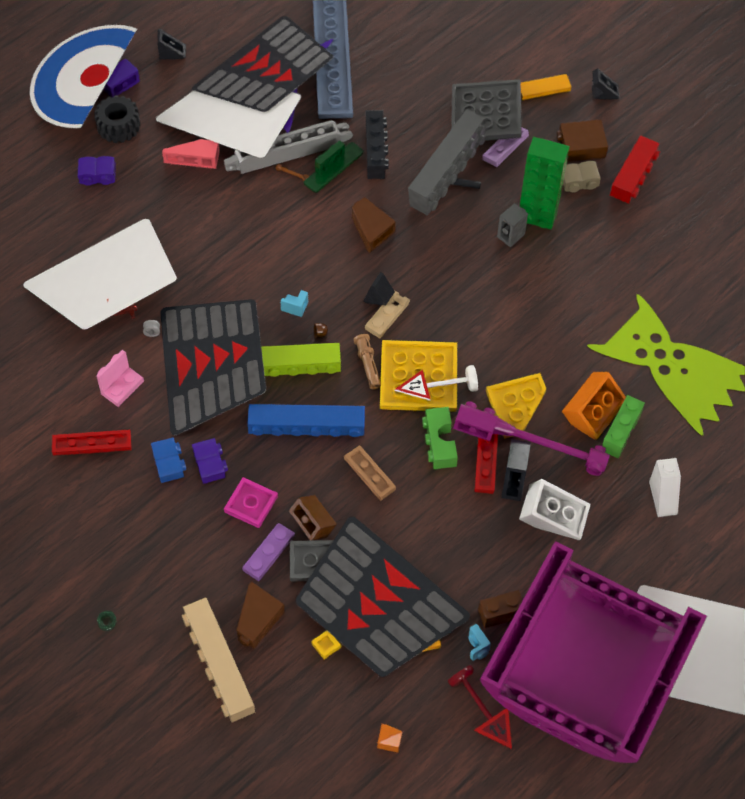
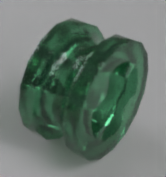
[97,611,116,631]

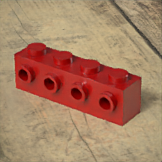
[610,135,660,204]

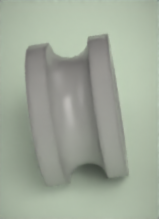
[143,320,160,337]

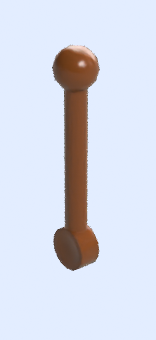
[275,164,309,181]

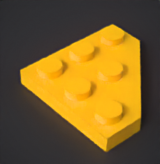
[486,373,546,439]

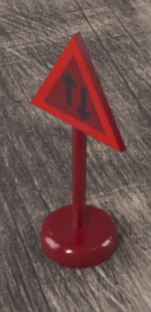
[447,665,512,749]

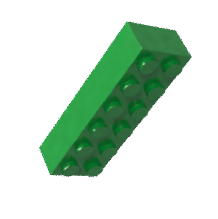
[519,136,570,230]

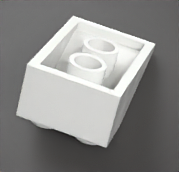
[519,479,591,540]

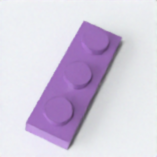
[242,523,295,581]

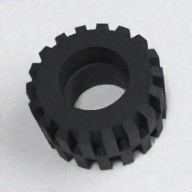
[94,96,141,143]

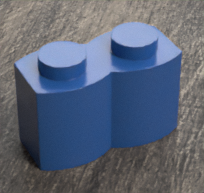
[151,437,186,483]

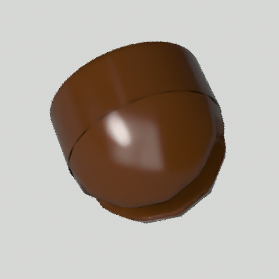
[313,323,328,338]

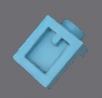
[468,624,491,661]

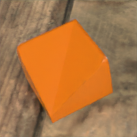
[377,724,403,753]

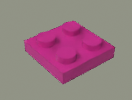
[224,477,278,528]

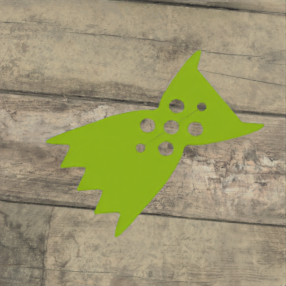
[587,294,745,435]

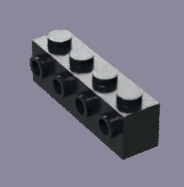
[365,110,389,179]

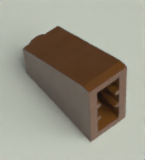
[352,197,395,253]
[237,582,284,649]

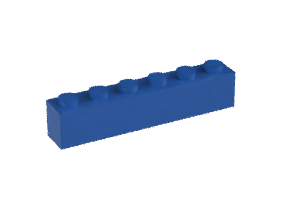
[248,404,365,437]

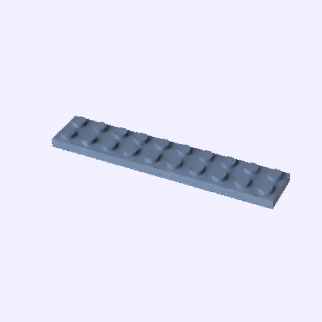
[313,0,353,119]

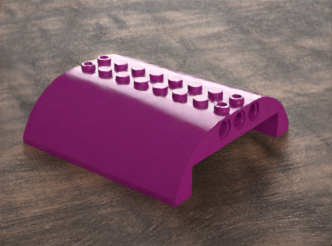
[480,541,707,763]

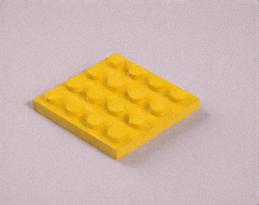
[380,340,457,412]

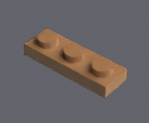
[344,445,396,501]

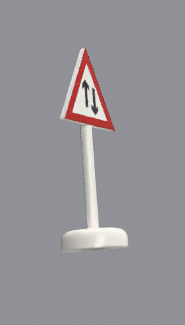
[395,365,478,401]

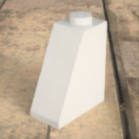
[649,458,681,517]

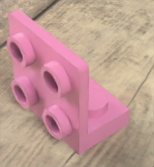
[97,350,144,407]

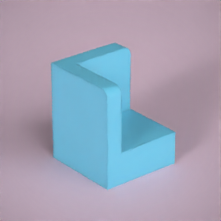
[281,290,308,317]

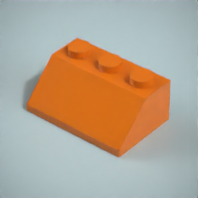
[562,372,626,440]

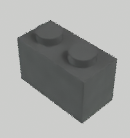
[497,203,528,247]

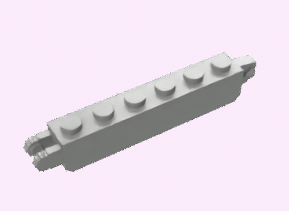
[224,120,353,174]

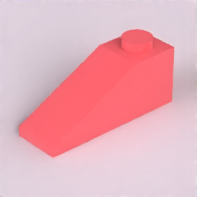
[162,139,220,169]

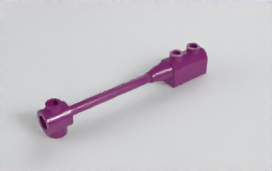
[453,402,610,476]

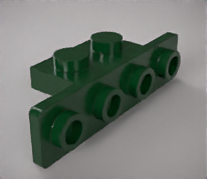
[304,140,364,193]

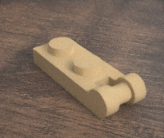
[365,290,410,338]

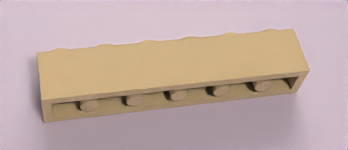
[182,598,255,722]

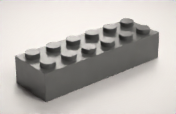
[408,109,486,216]

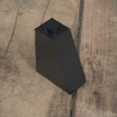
[501,439,531,501]

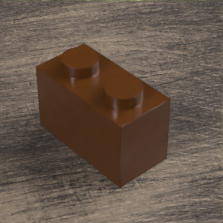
[289,495,337,541]
[478,590,523,628]

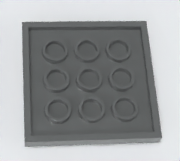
[451,79,522,140]

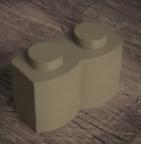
[563,161,601,192]

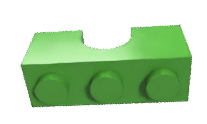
[602,395,645,459]
[422,407,458,469]

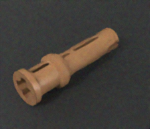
[353,334,381,390]

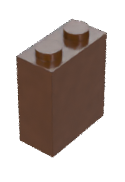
[556,119,608,162]

